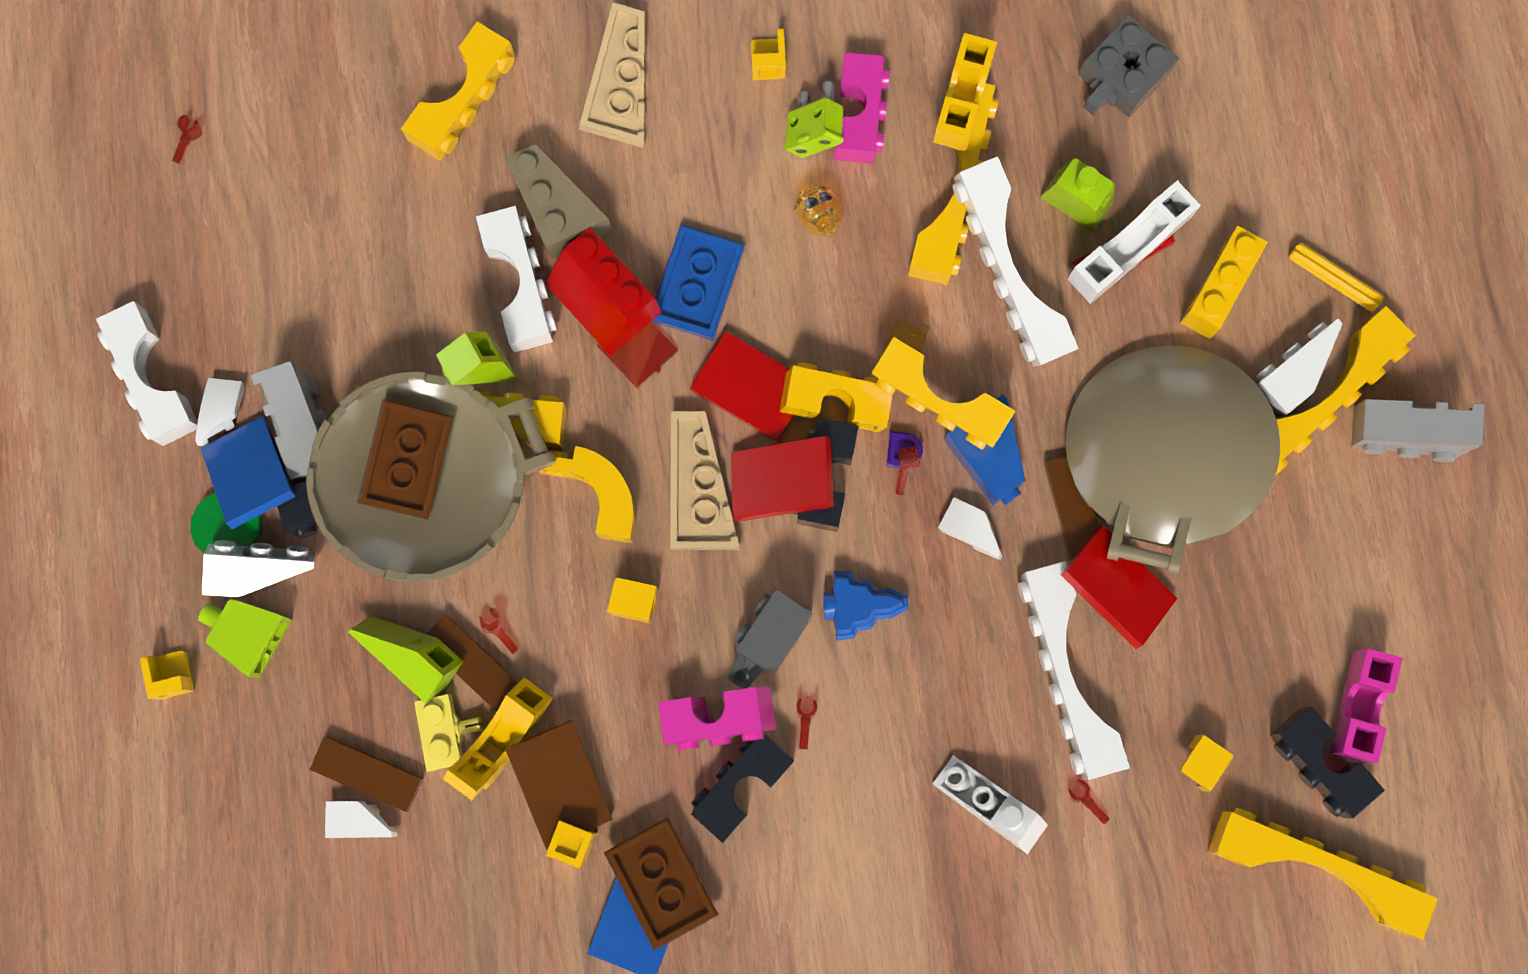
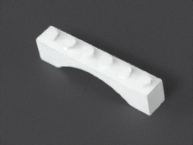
[953,156,1079,367]
[1018,561,1130,780]

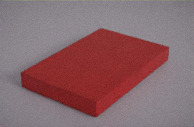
[690,331,795,443]
[731,436,834,522]
[1061,525,1178,649]

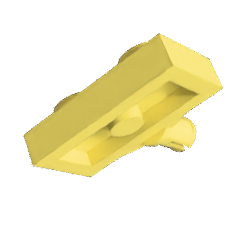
[414,694,483,772]

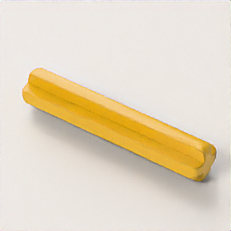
[1289,243,1384,311]

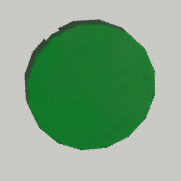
[190,493,262,553]

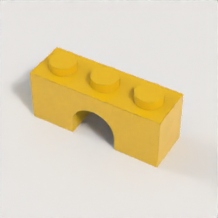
[933,33,997,152]
[1180,225,1268,339]
[779,363,892,433]

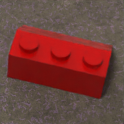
[545,227,662,356]

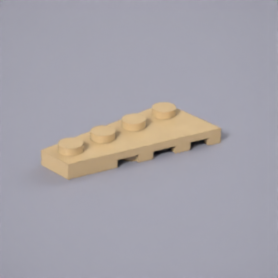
[579,2,645,148]
[670,411,740,550]

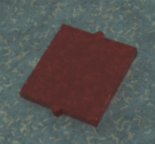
[596,322,678,389]

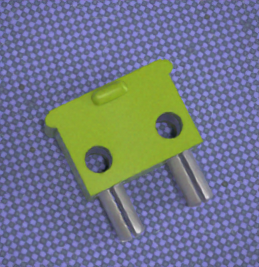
[783,81,844,158]

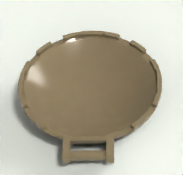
[1065,345,1280,575]
[306,371,556,582]

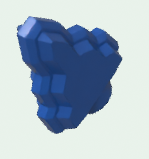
[823,570,909,641]

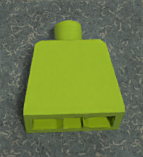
[1040,158,1115,232]
[198,599,292,678]

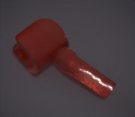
[171,115,202,164]
[895,447,920,495]
[479,607,519,654]
[796,699,818,750]
[1068,780,1110,824]

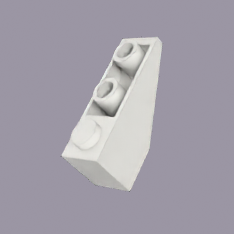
[1256,319,1343,419]
[202,540,317,597]
[933,755,1048,854]

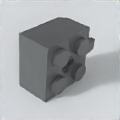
[1079,15,1179,117]
[728,589,812,689]

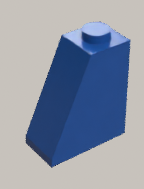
[944,394,1026,506]

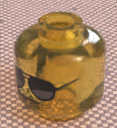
[794,184,844,236]

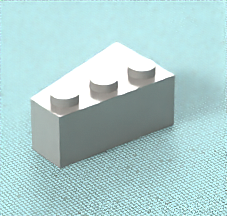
[250,361,328,484]
[1352,399,1485,462]

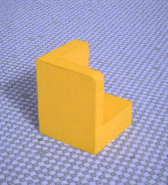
[751,28,786,80]
[607,578,659,624]
[140,651,194,700]
[1180,735,1234,792]
[546,821,597,869]

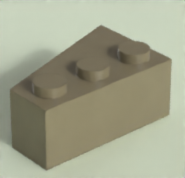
[505,144,612,259]

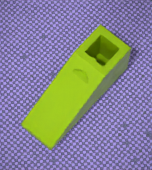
[436,331,517,386]
[348,616,463,703]

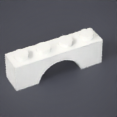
[1068,180,1201,304]
[476,206,557,353]
[96,301,198,446]

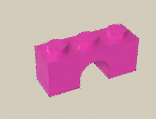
[834,52,890,164]
[1329,648,1403,763]
[658,687,776,751]

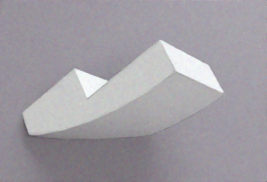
[195,378,245,446]
[938,498,1003,560]
[325,801,397,838]

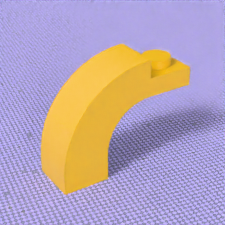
[539,446,636,543]
[443,677,553,800]

